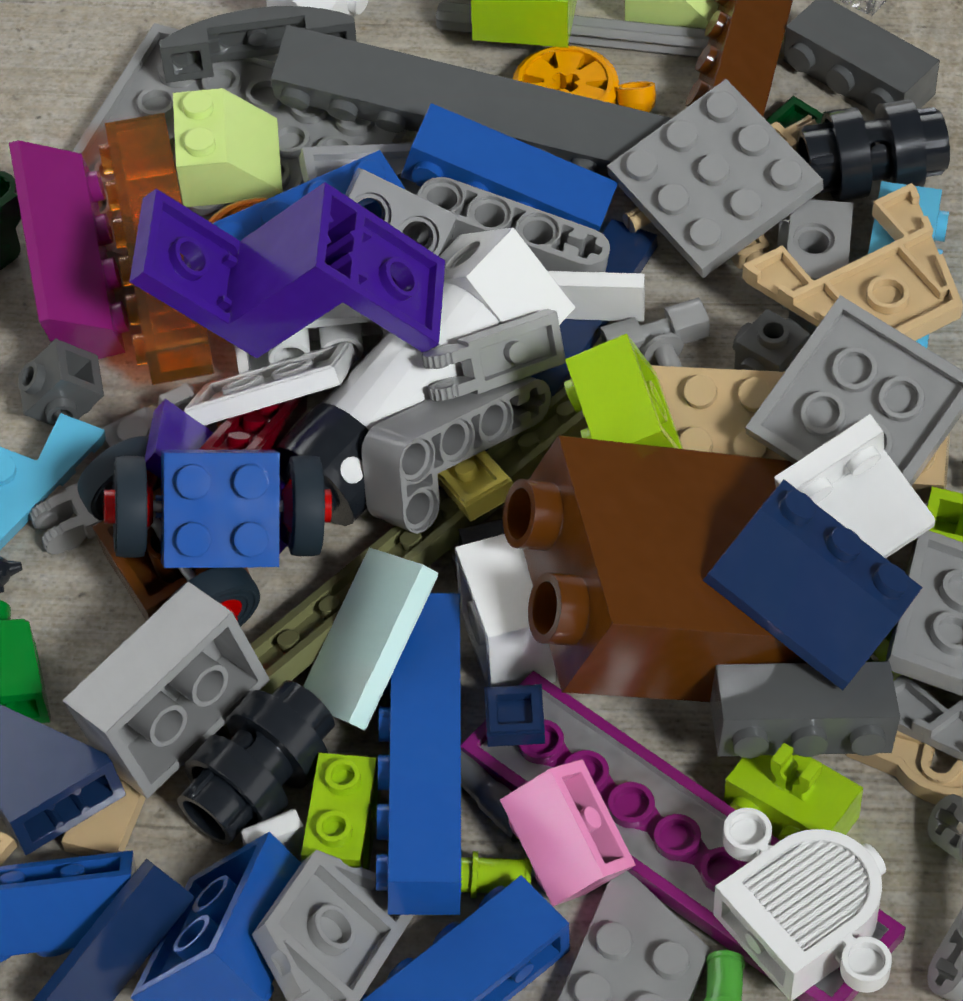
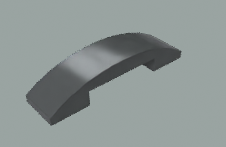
[159,6,357,83]

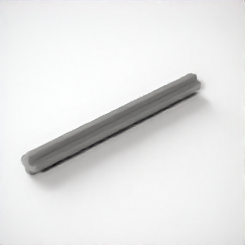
[436,1,709,58]

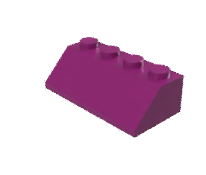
[9,140,130,359]

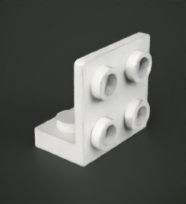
[774,414,935,558]

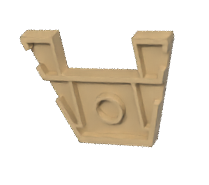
[742,183,963,341]

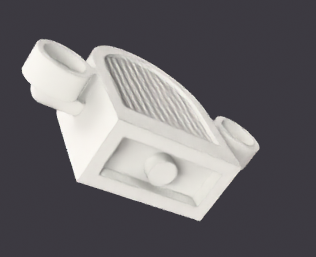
[713,808,892,1001]

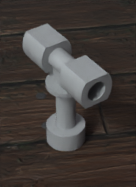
[600,297,710,367]

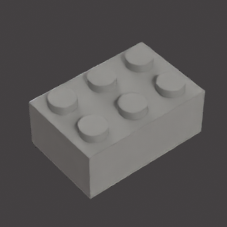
[62,582,270,799]

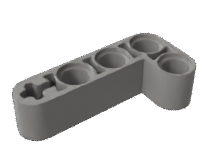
[402,177,610,272]
[362,376,551,534]

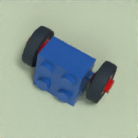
[104,450,332,568]

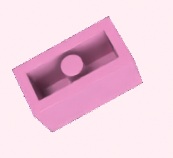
[500,759,636,906]

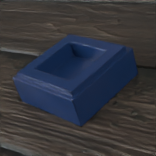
[484,684,545,747]

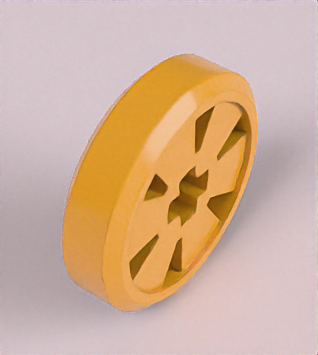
[512,45,619,105]

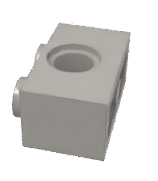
[777,199,854,309]

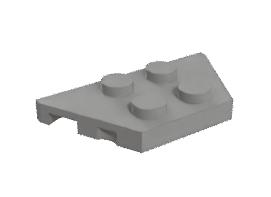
[252,850,414,1001]
[558,871,710,1001]

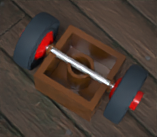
[77,436,260,627]

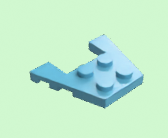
[0,413,106,550]

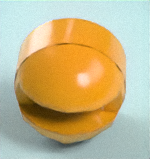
[616,81,656,112]

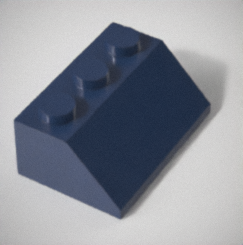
[703,479,923,691]

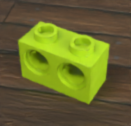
[301,753,381,870]

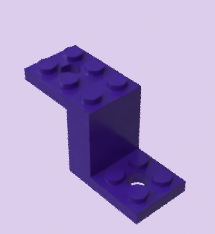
[129,182,445,358]

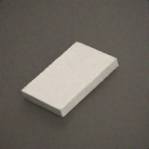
[184,341,357,426]

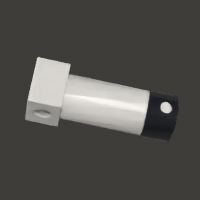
[272,227,575,526]

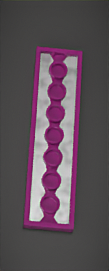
[461,670,906,1001]

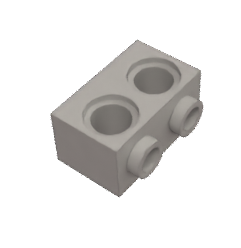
[345,168,458,256]

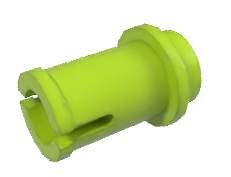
[461,851,532,899]

